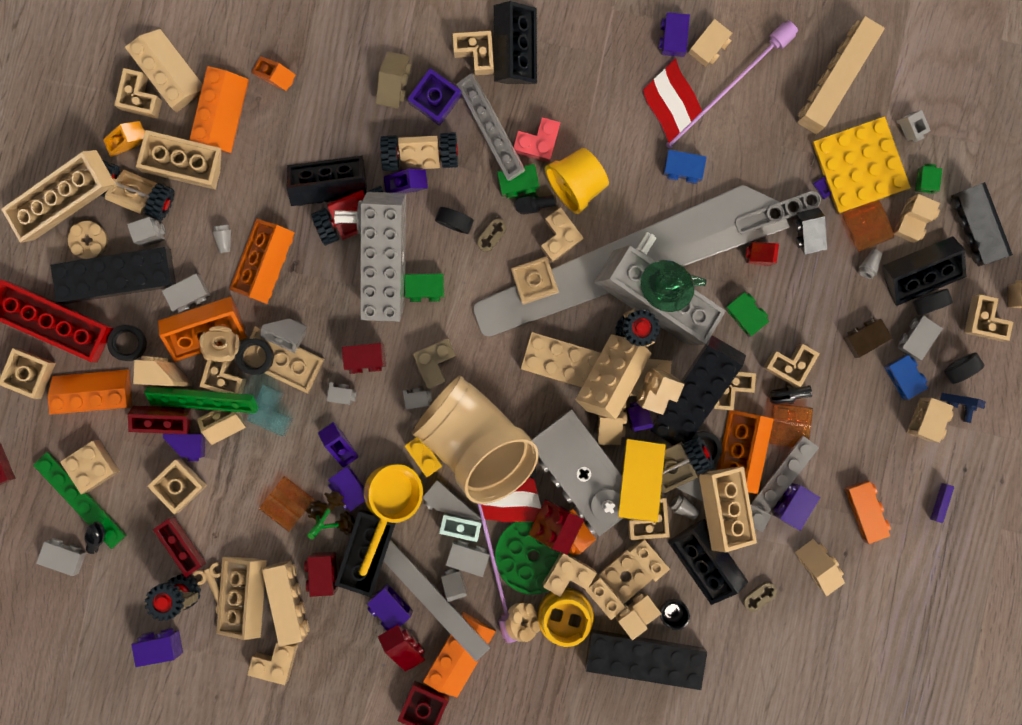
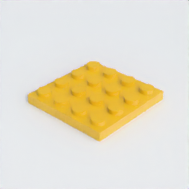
[812,116,911,214]

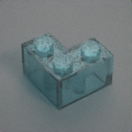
[247,385,293,436]

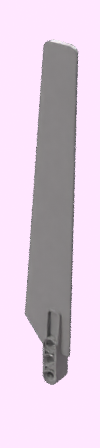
[474,185,821,336]

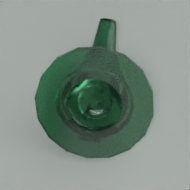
[641,260,707,312]

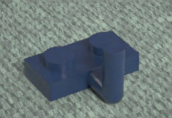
[940,393,986,423]

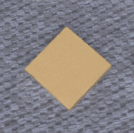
[511,256,559,305]

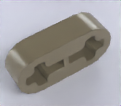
[478,219,506,252]
[743,582,777,612]

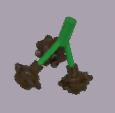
[306,490,355,539]

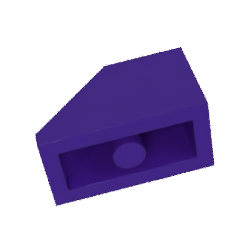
[384,169,428,193]
[626,402,653,432]
[318,422,359,468]
[163,433,205,461]

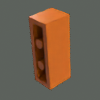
[844,480,891,544]

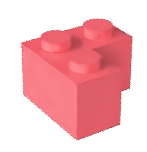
[514,117,561,163]

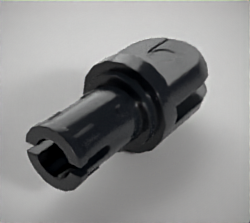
[514,194,557,214]
[769,385,812,404]
[85,521,105,554]

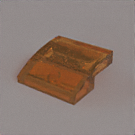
[843,200,894,252]
[769,404,813,447]
[259,476,315,532]

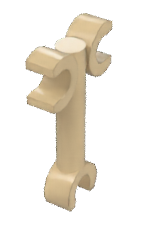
[193,562,221,614]

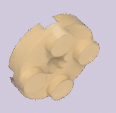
[68,221,108,259]
[200,326,239,362]
[505,603,540,642]

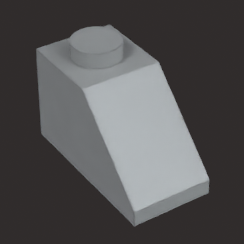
[260,318,307,353]
[441,568,467,602]

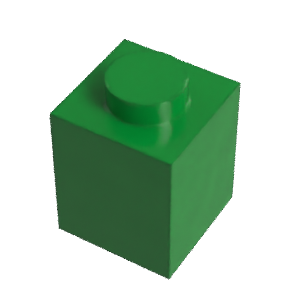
[915,164,943,194]

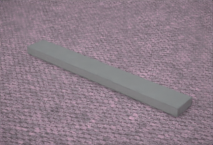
[384,540,491,662]

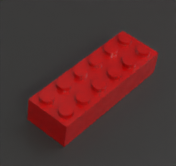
[0,280,113,363]

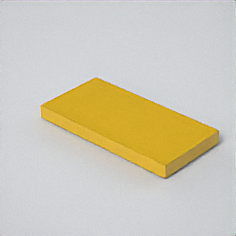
[618,439,666,523]

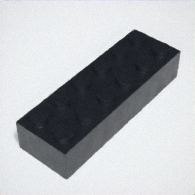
[50,247,176,304]
[650,335,746,445]
[585,629,707,690]

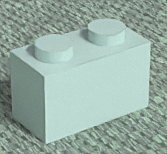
[439,513,482,542]

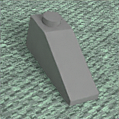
[422,479,481,521]

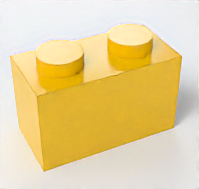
[405,437,443,477]

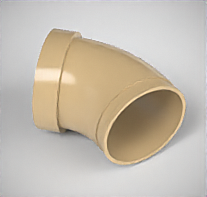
[412,375,539,504]

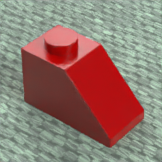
[745,242,779,266]

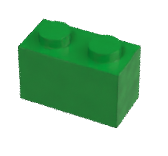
[497,164,540,199]
[405,274,445,302]
[724,292,769,337]

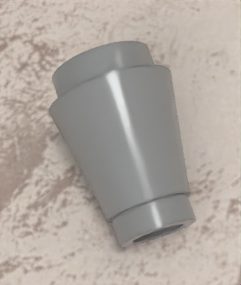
[212,225,231,253]
[859,249,882,279]
[670,495,699,520]

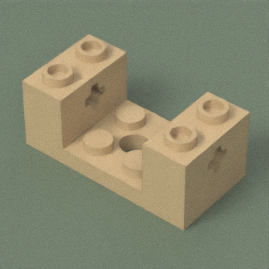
[585,539,670,620]

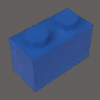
[663,150,707,184]
[884,355,928,400]

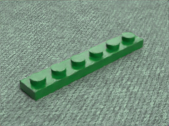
[144,387,258,414]
[33,452,127,549]

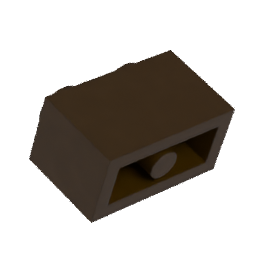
[843,317,893,358]

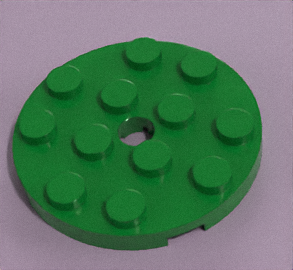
[495,521,572,595]

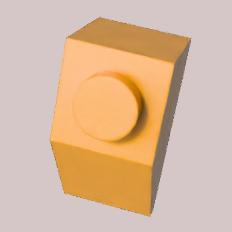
[103,121,145,157]

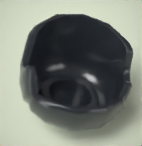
[660,599,690,630]

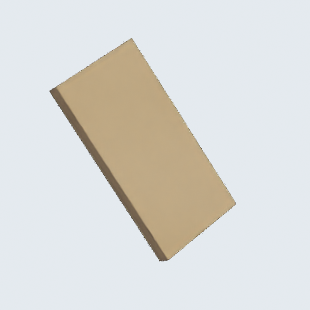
[243,326,325,394]

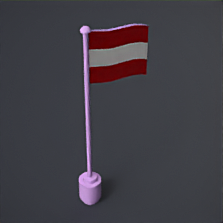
[643,20,798,148]
[477,478,541,643]

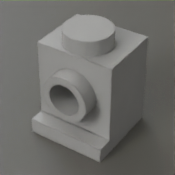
[896,110,931,142]
[327,382,357,405]
[403,387,433,410]

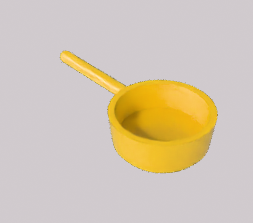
[359,464,423,576]

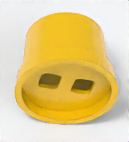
[545,148,609,214]
[537,588,594,647]

